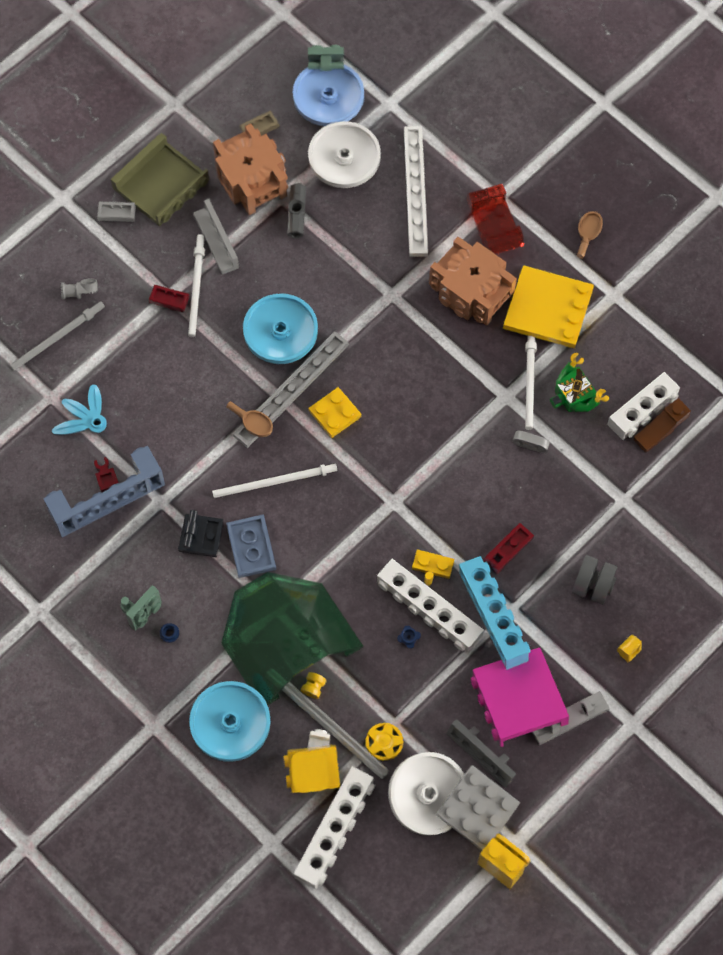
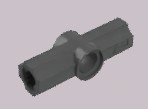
[288,183,306,239]

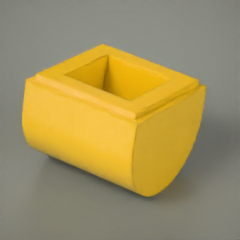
[617,635,642,662]

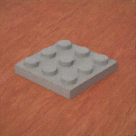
[436,765,520,851]

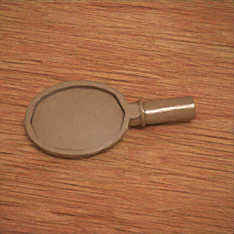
[577,211,603,259]
[226,401,273,437]

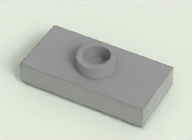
[97,202,136,222]

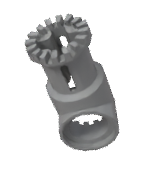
[61,279,98,299]

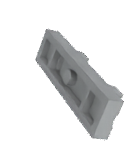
[532,691,610,746]

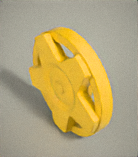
[366,723,403,761]

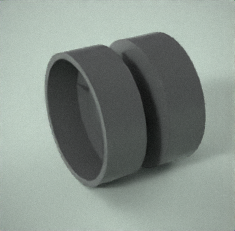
[572,555,618,605]

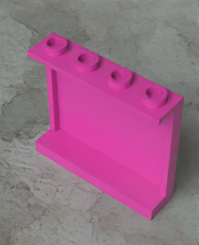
[470,647,569,747]

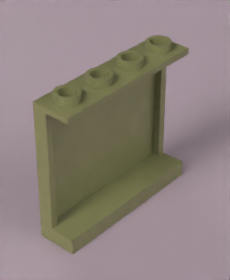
[111,133,209,226]

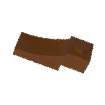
[633,398,691,453]

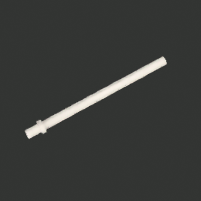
[212,464,337,498]

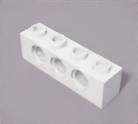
[607,372,680,440]

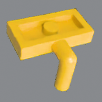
[412,549,455,586]

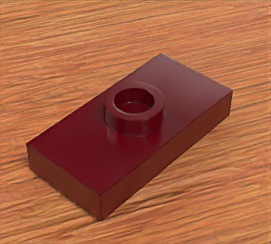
[148,284,190,313]

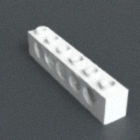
[377,559,484,653]
[294,766,375,889]

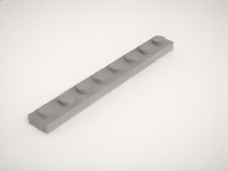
[233,331,349,448]

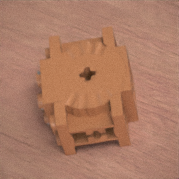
[213,124,288,215]
[429,236,517,326]

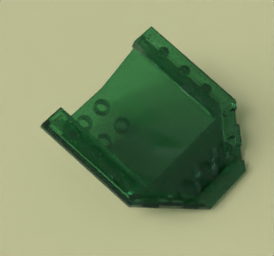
[221,572,363,706]

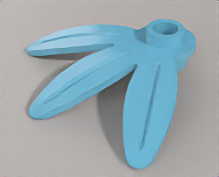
[52,384,107,435]

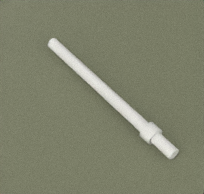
[188,234,205,337]
[525,336,537,430]

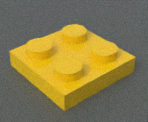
[308,387,362,438]

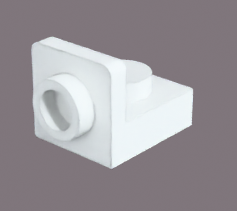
[308,729,330,748]

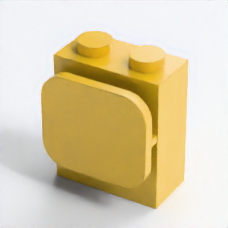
[284,745,340,793]
[478,833,530,889]

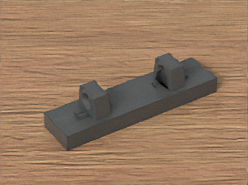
[446,719,516,788]

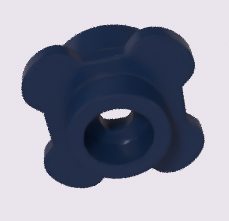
[397,626,421,649]

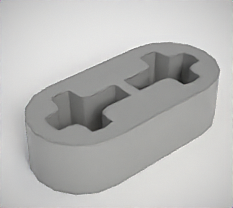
[512,431,550,453]

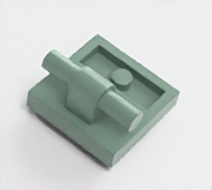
[308,45,344,71]
[120,585,162,631]

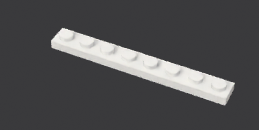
[404,126,428,257]

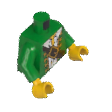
[550,353,609,412]

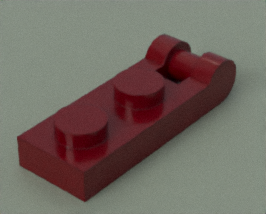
[483,523,534,574]

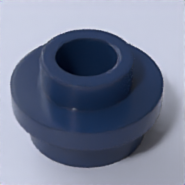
[160,623,179,643]

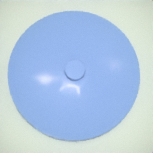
[293,61,364,126]

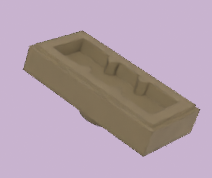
[239,111,279,136]

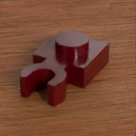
[94,457,119,493]

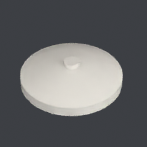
[308,122,380,188]
[389,752,464,835]

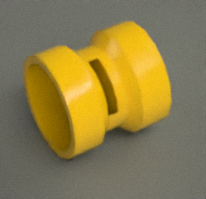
[301,672,326,699]

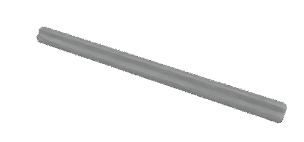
[266,668,389,779]

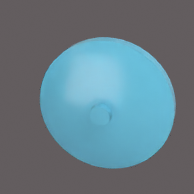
[243,294,318,364]
[190,681,270,761]

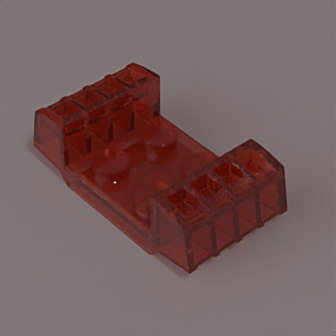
[466,184,524,254]

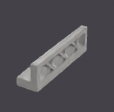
[193,199,239,275]

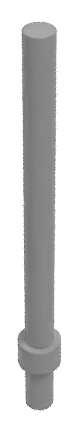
[10,301,105,371]

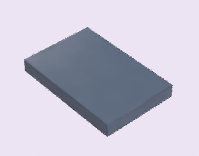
[226,514,276,578]

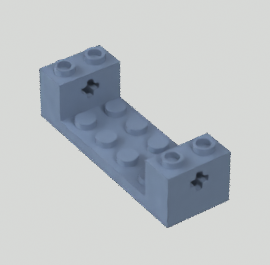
[43,446,165,537]

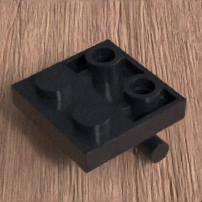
[178,510,224,558]

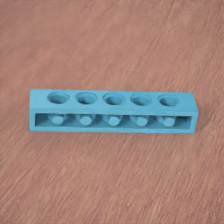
[459,556,531,670]

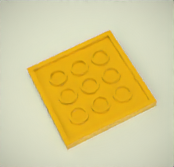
[503,265,594,349]

